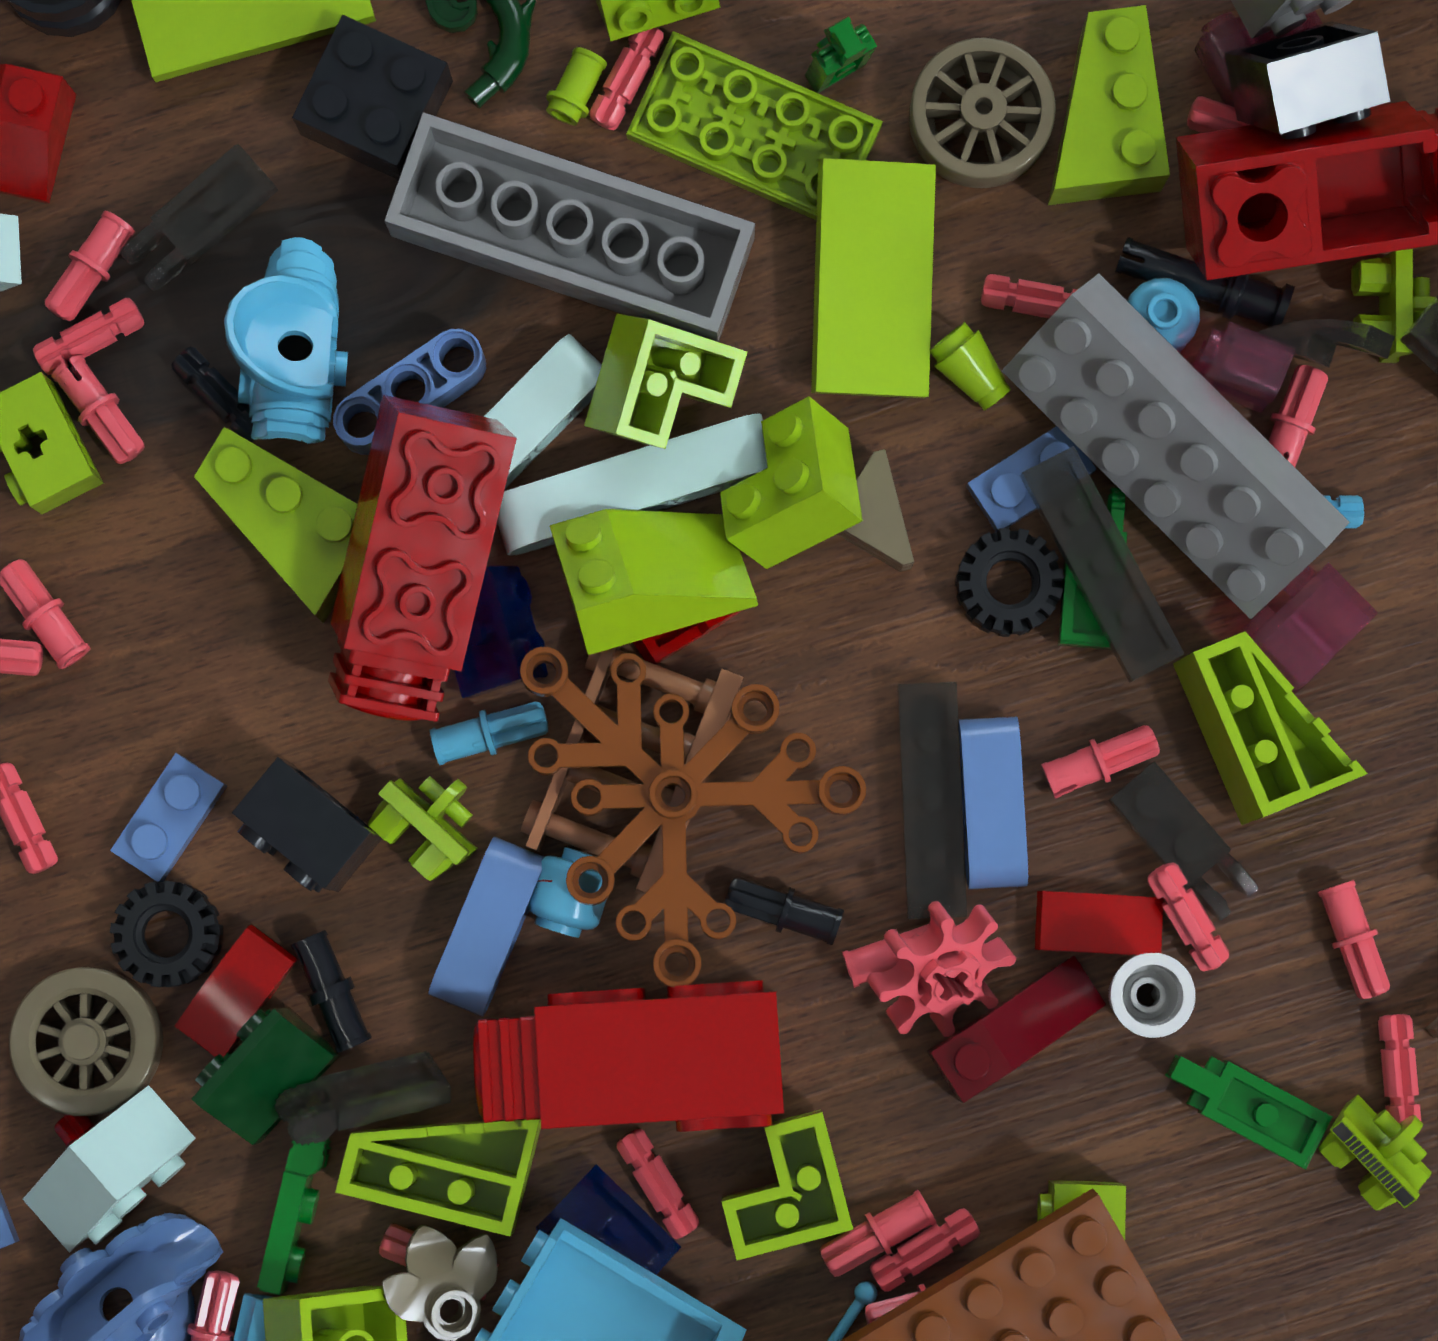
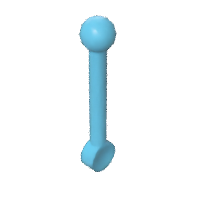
[827,1281,877,1341]

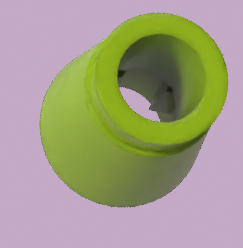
[930,322,1011,411]

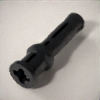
[1115,237,1295,335]

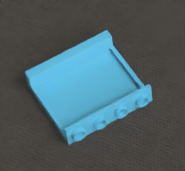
[474,1218,747,1341]

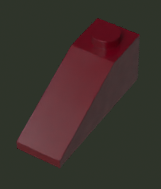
[926,955,1106,1103]

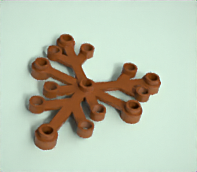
[520,647,866,987]

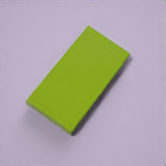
[131,0,376,82]
[626,31,883,220]
[811,158,936,398]

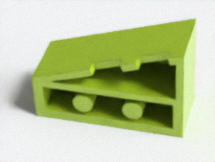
[1048,5,1170,205]
[194,427,358,623]
[1173,631,1368,825]
[335,1119,541,1237]

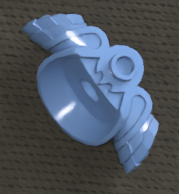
[19,1213,224,1341]

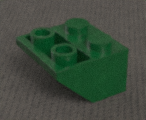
[191,1007,341,1145]

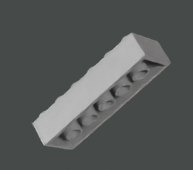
[384,112,755,342]
[1002,273,1350,619]

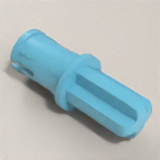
[429,701,548,765]

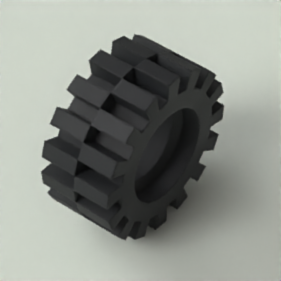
[955,527,1064,637]
[110,880,223,987]

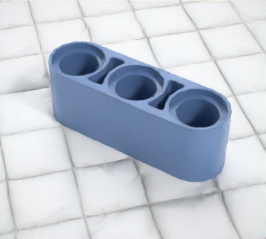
[333,329,486,455]
[957,716,1028,889]
[428,836,544,1017]

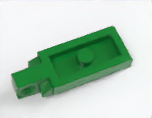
[805,17,877,93]
[1164,1055,1332,1170]

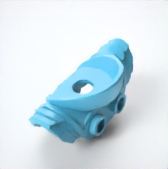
[224,237,348,444]

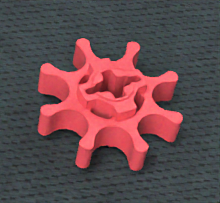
[867,901,1016,1037]

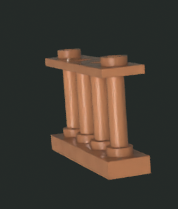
[521,646,744,893]

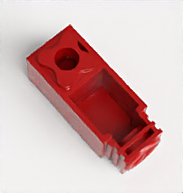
[1176,101,1438,280]
[328,395,517,722]
[473,980,784,1132]

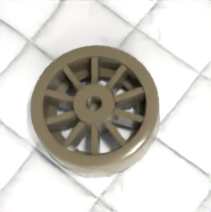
[909,37,1056,188]
[9,967,163,1116]

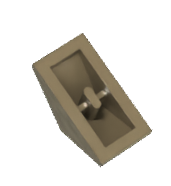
[837,449,914,572]

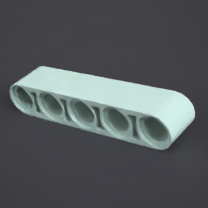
[484,334,602,489]
[497,413,768,556]

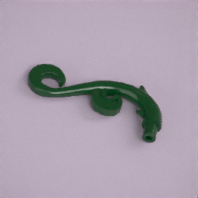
[425,0,536,109]

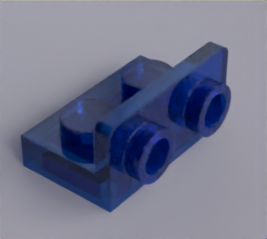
[454,566,548,698]
[536,1164,681,1275]

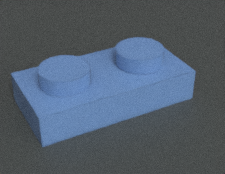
[966,426,1096,532]
[110,753,227,882]

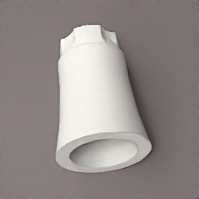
[1109,953,1195,1038]

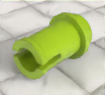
[546,47,607,126]

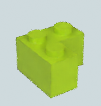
[584,313,747,449]
[720,396,863,569]
[721,1109,853,1261]

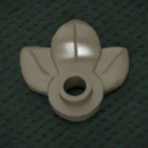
[382,1225,498,1341]

